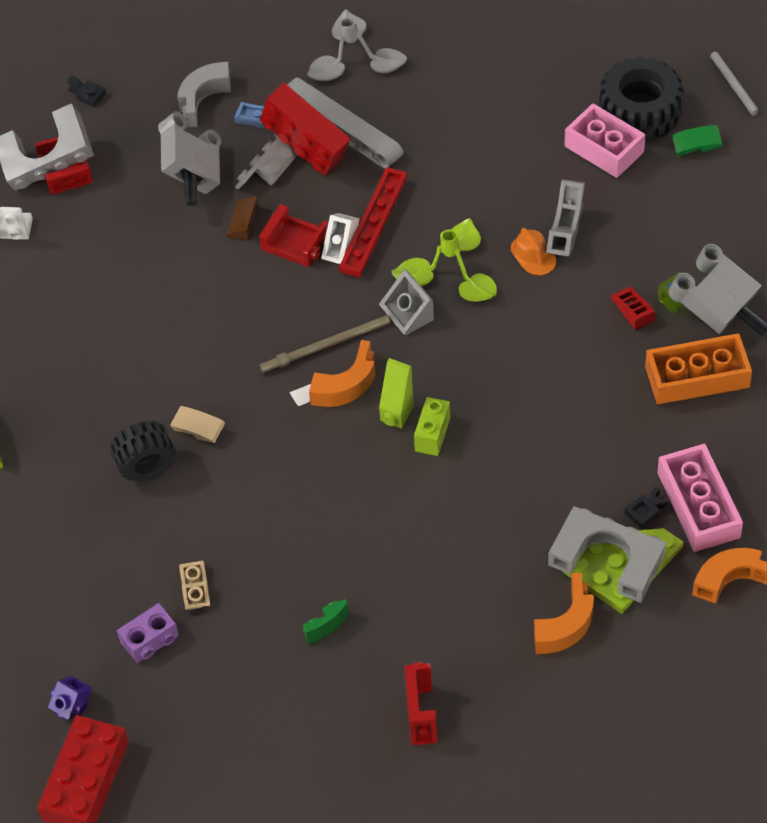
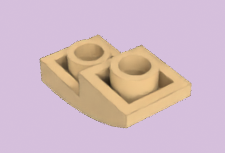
[170,406,225,443]
[179,560,210,610]

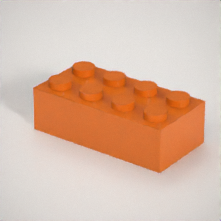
[645,333,752,405]

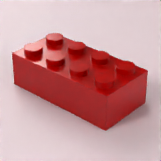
[259,83,351,176]
[37,715,129,823]

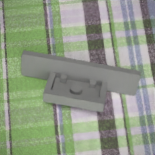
[235,134,297,190]

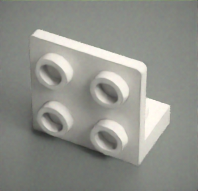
[0,207,33,240]

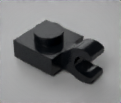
[67,76,106,108]

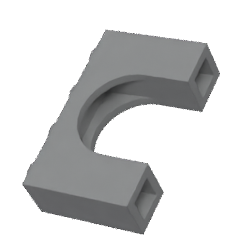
[0,103,94,191]
[548,506,666,603]

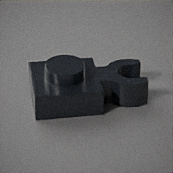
[624,488,669,529]

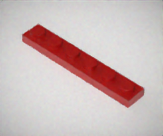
[339,167,407,278]

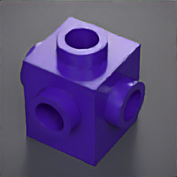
[48,676,92,720]

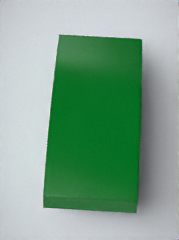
[672,125,723,157]
[302,599,349,645]

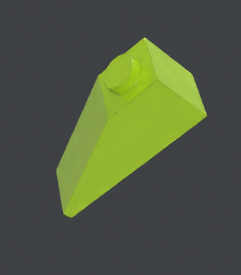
[379,358,414,429]

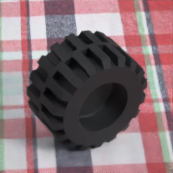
[110,420,177,482]

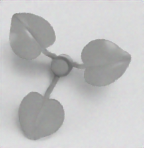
[307,9,407,81]

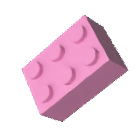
[565,103,645,178]

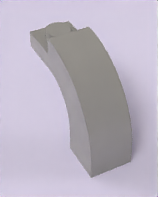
[178,62,231,127]
[546,179,585,256]

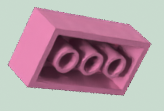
[657,444,743,552]

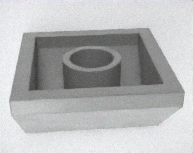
[379,270,434,335]

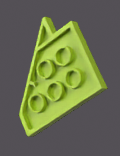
[562,528,684,614]

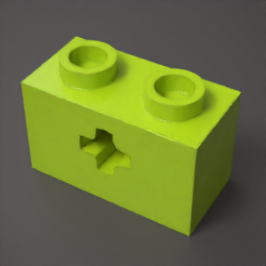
[414,397,451,456]

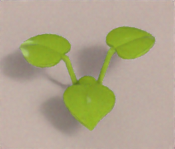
[391,218,497,302]

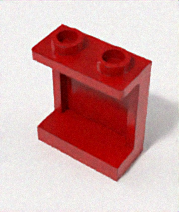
[35,136,93,195]
[259,204,328,267]
[405,662,438,745]

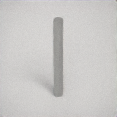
[710,52,759,116]

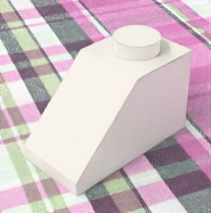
[321,213,359,264]

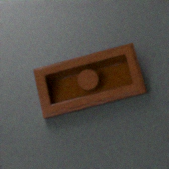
[226,196,259,240]

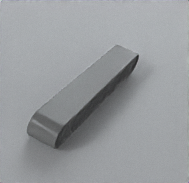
[287,78,404,169]

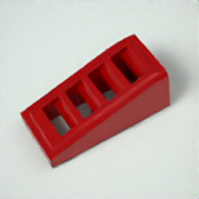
[611,286,655,330]

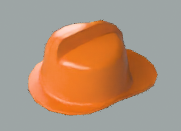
[511,227,556,276]

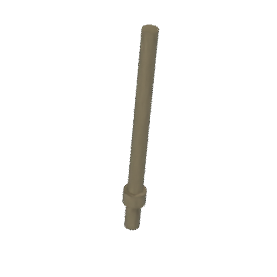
[259,315,390,373]

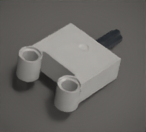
[158,111,221,206]
[668,244,767,336]

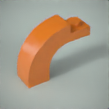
[309,340,376,407]
[692,548,767,604]
[534,573,594,654]

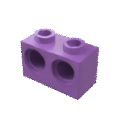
[117,603,179,663]

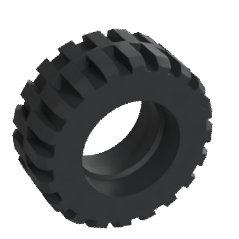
[599,57,684,140]

